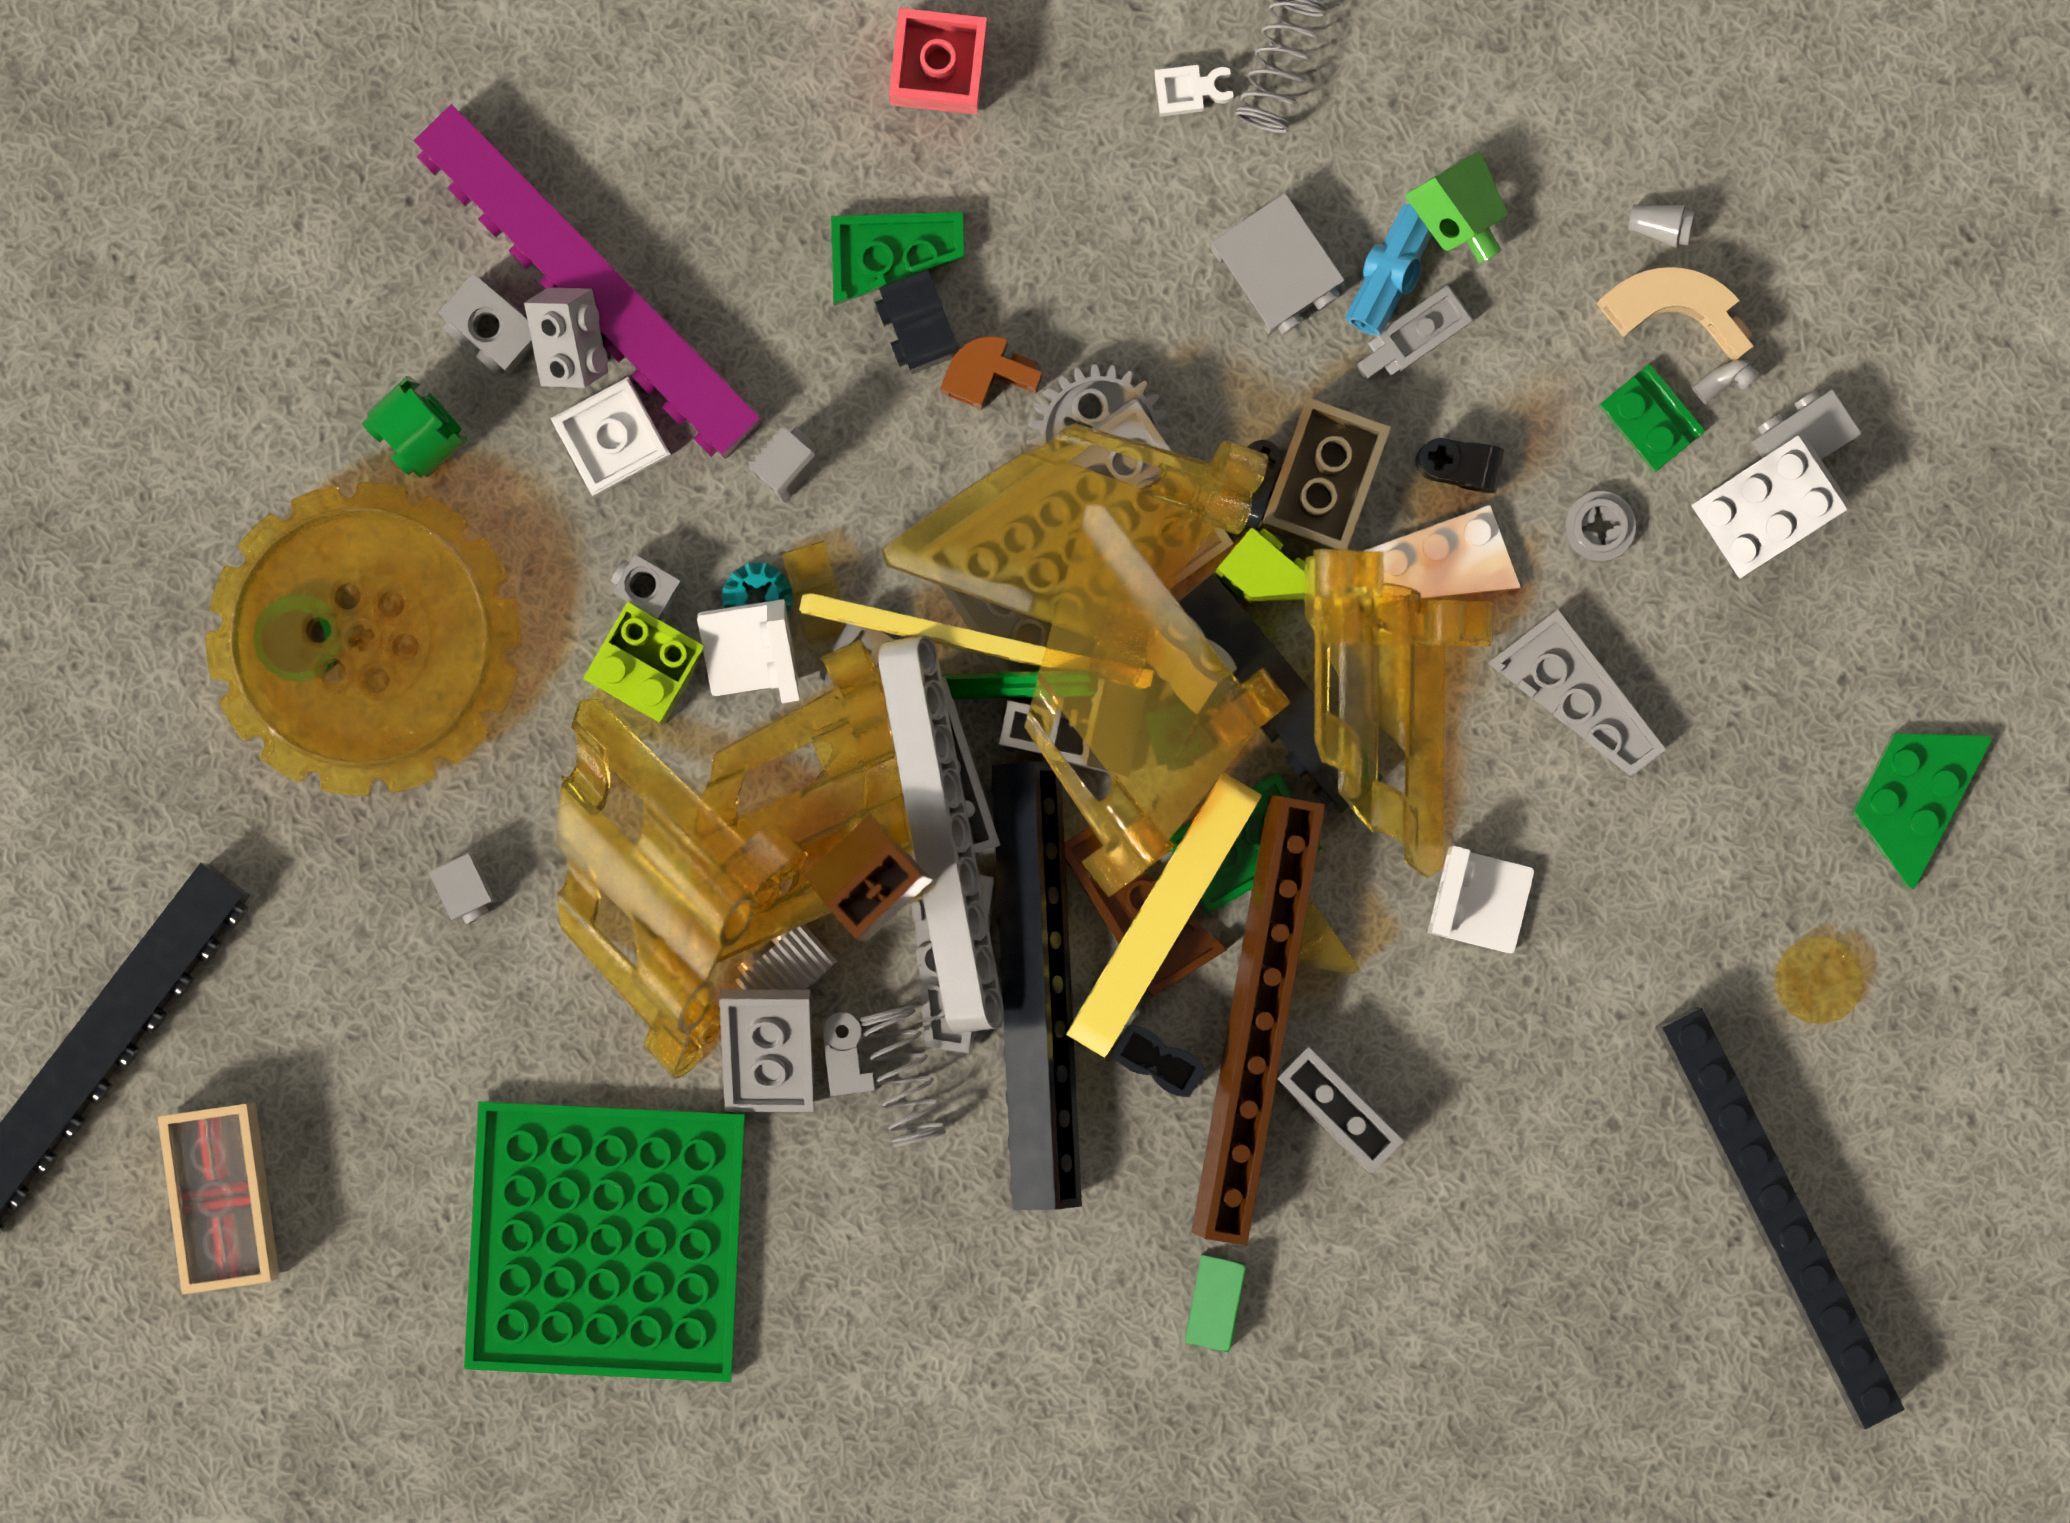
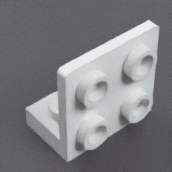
[697,599,799,703]
[1427,846,1534,954]

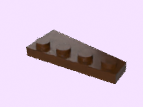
[1065,823,1227,997]

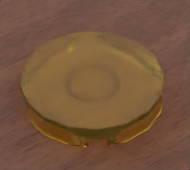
[1774,936,1864,1024]

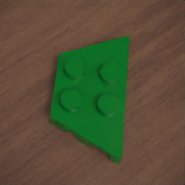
[1852,733,1992,889]

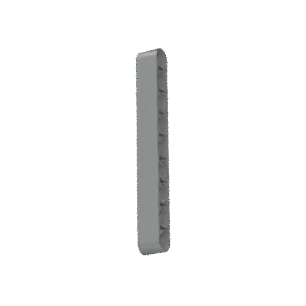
[878,636,1004,1033]

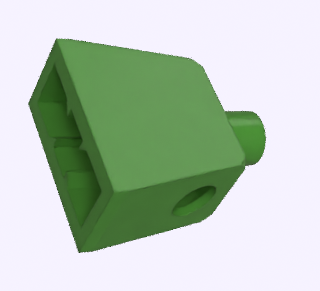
[1405,150,1507,263]

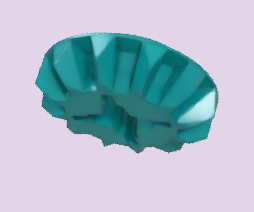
[722,562,793,616]

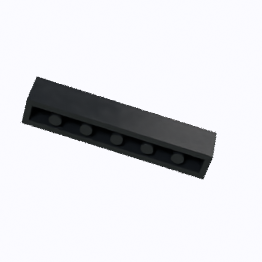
[1171,573,1384,813]

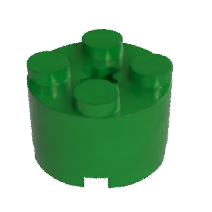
[362,376,468,478]

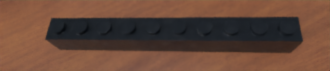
[991,762,1082,1210]
[0,862,250,1233]
[1655,1007,1905,1430]

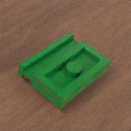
[1598,364,1705,473]

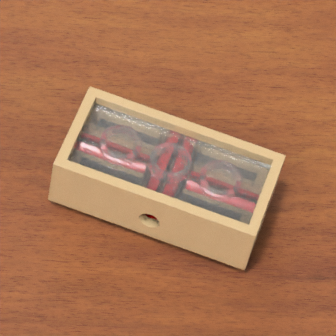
[158,1102,280,1295]

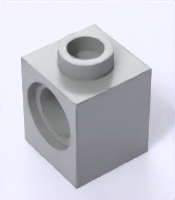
[611,554,683,621]
[428,853,497,925]

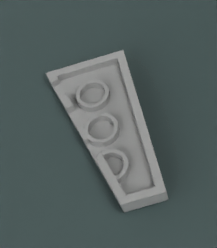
[1488,609,1666,776]
[911,875,996,1053]

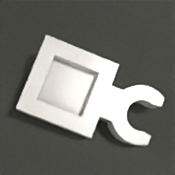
[1154,65,1233,117]

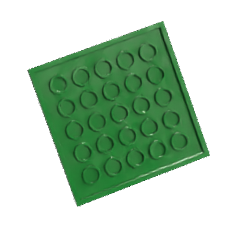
[464,1101,746,1382]

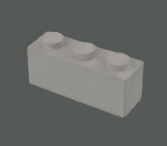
[1276,1047,1404,1173]

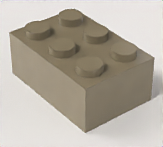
[1260,397,1391,557]

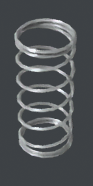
[1235,0,1328,133]
[860,1004,947,1147]

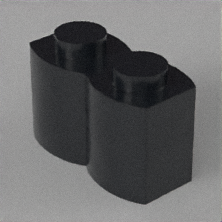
[875,269,959,374]
[1111,1024,1205,1097]

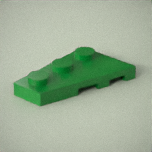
[831,212,965,306]

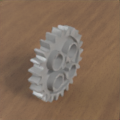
[1027,364,1171,462]

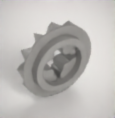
[1565,491,1636,562]

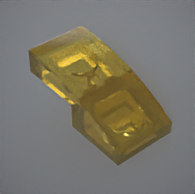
[782,540,847,644]

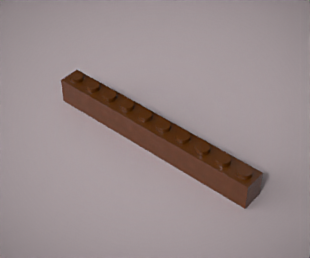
[1191,795,1325,1246]

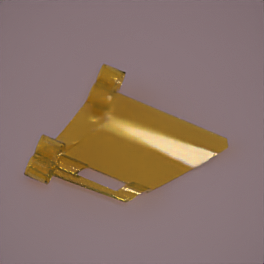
[881,423,1268,687]
[1025,505,1291,897]

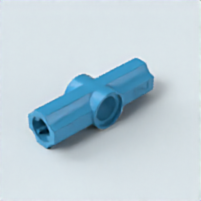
[1345,203,1432,336]

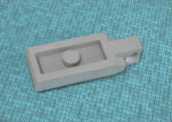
[1355,284,1474,381]

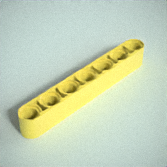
[1066,772,1262,1058]

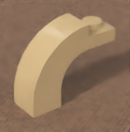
[1596,267,1753,361]

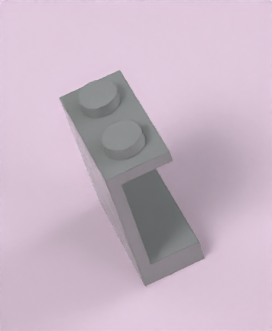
[1210,193,1344,335]

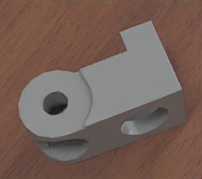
[823,1012,876,1096]

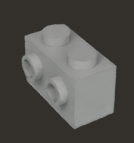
[524,288,609,388]

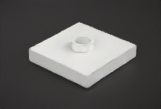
[551,377,671,497]

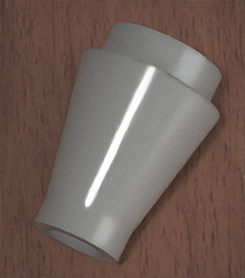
[1628,204,1696,248]

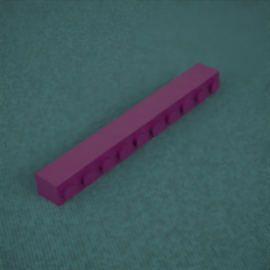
[413,104,763,459]

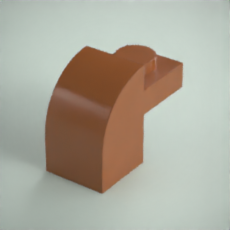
[940,336,1042,410]

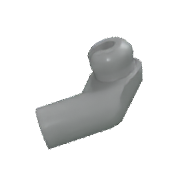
[1692,358,1759,404]

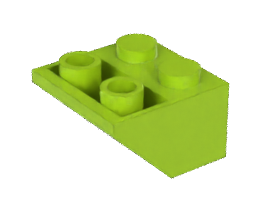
[1215,528,1320,604]
[583,602,705,725]

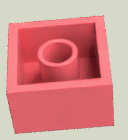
[889,8,987,115]

